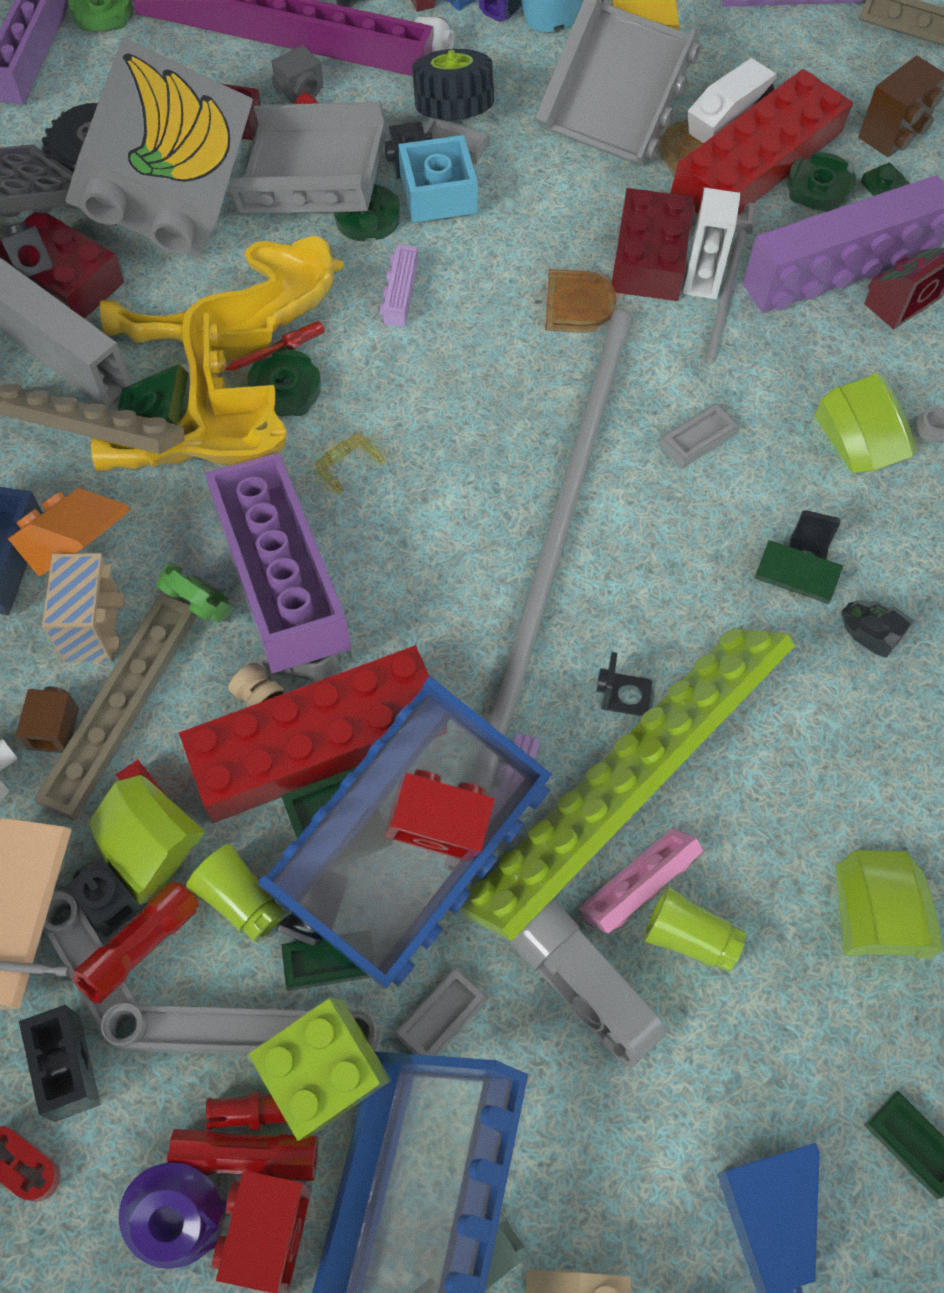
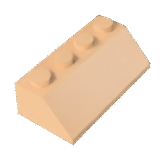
[0,818,72,1010]

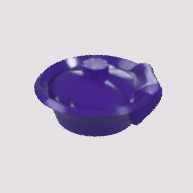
[119,1163,227,1269]

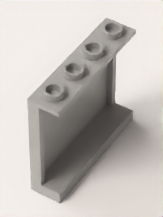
[535,0,701,167]
[229,101,387,214]

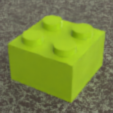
[248,998,392,1141]

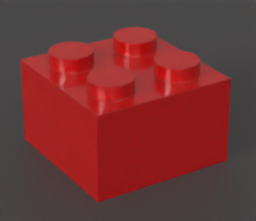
[384,769,495,861]
[212,1170,312,1293]

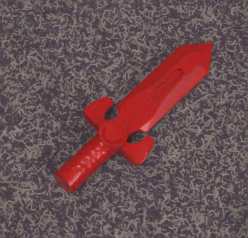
[224,321,324,371]

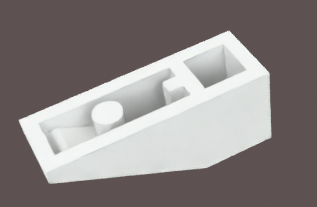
[688,58,777,143]

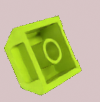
[814,372,916,473]
[88,775,206,905]
[835,850,943,958]

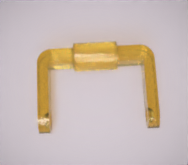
[316,434,386,495]

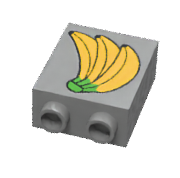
[65,37,253,258]

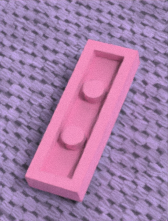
[577,828,704,934]

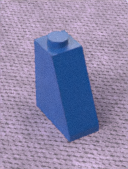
[717,1143,820,1293]

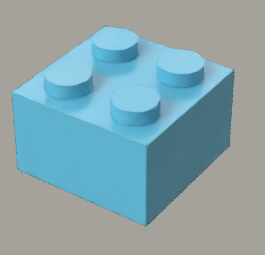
[399,135,478,223]

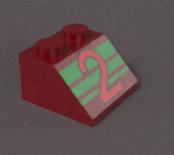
[864,247,944,330]

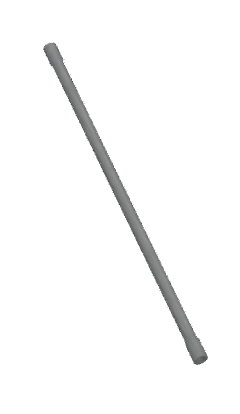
[444,311,633,871]

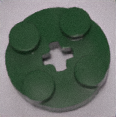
[787,152,856,212]
[333,184,400,241]
[248,349,322,416]

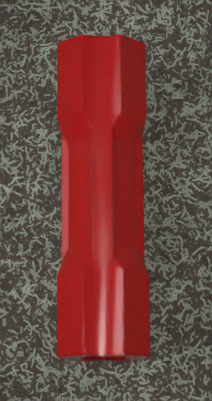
[72,881,199,1004]
[167,1129,318,1181]

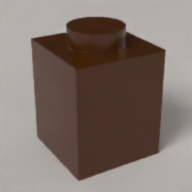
[16,686,79,753]

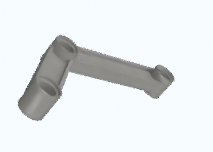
[43,891,379,1055]

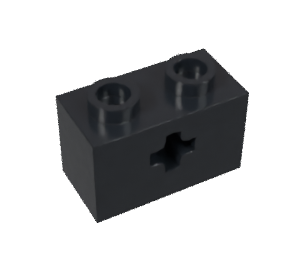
[19,1005,101,1122]

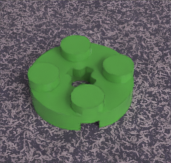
[68,0,132,32]
[156,562,236,623]

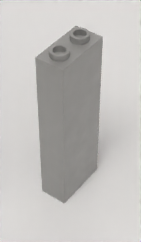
[0,258,131,409]

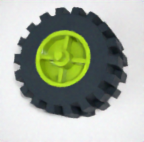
[412,49,494,120]

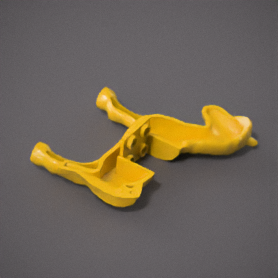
[91,236,344,472]

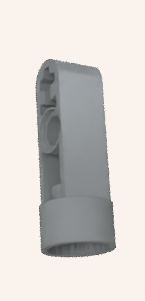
[509,899,666,1067]

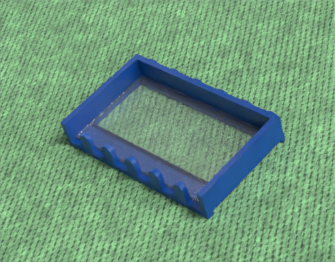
[258,676,553,989]
[312,1051,528,1293]

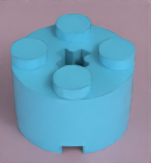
[522,0,583,32]

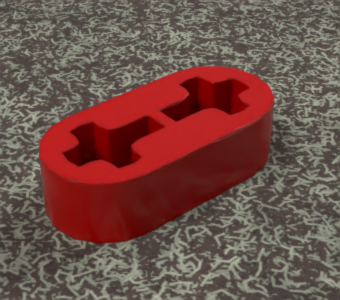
[0,1126,60,1202]

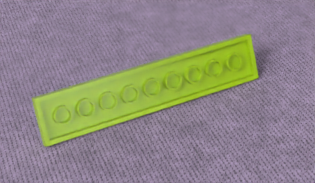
[460,628,795,942]

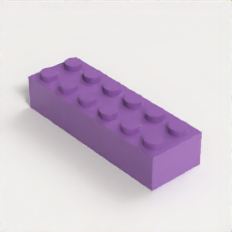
[743,175,944,313]
[205,452,352,674]

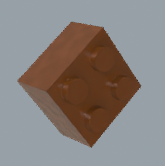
[858,55,944,158]

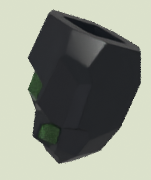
[841,600,914,658]

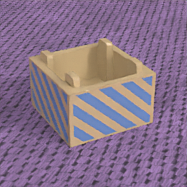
[42,553,125,663]

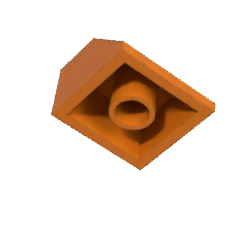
[8,488,131,577]

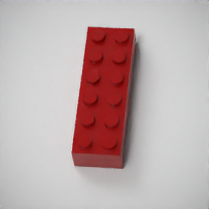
[670,69,853,216]
[178,645,447,823]

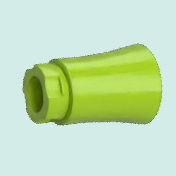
[186,843,286,943]
[642,885,747,972]

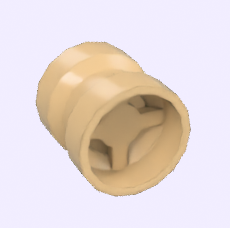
[228,662,286,707]

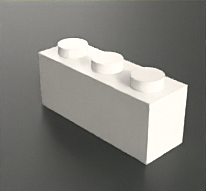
[683,188,740,299]

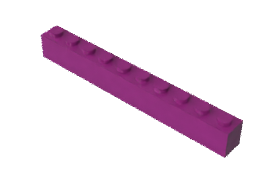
[133,0,434,76]

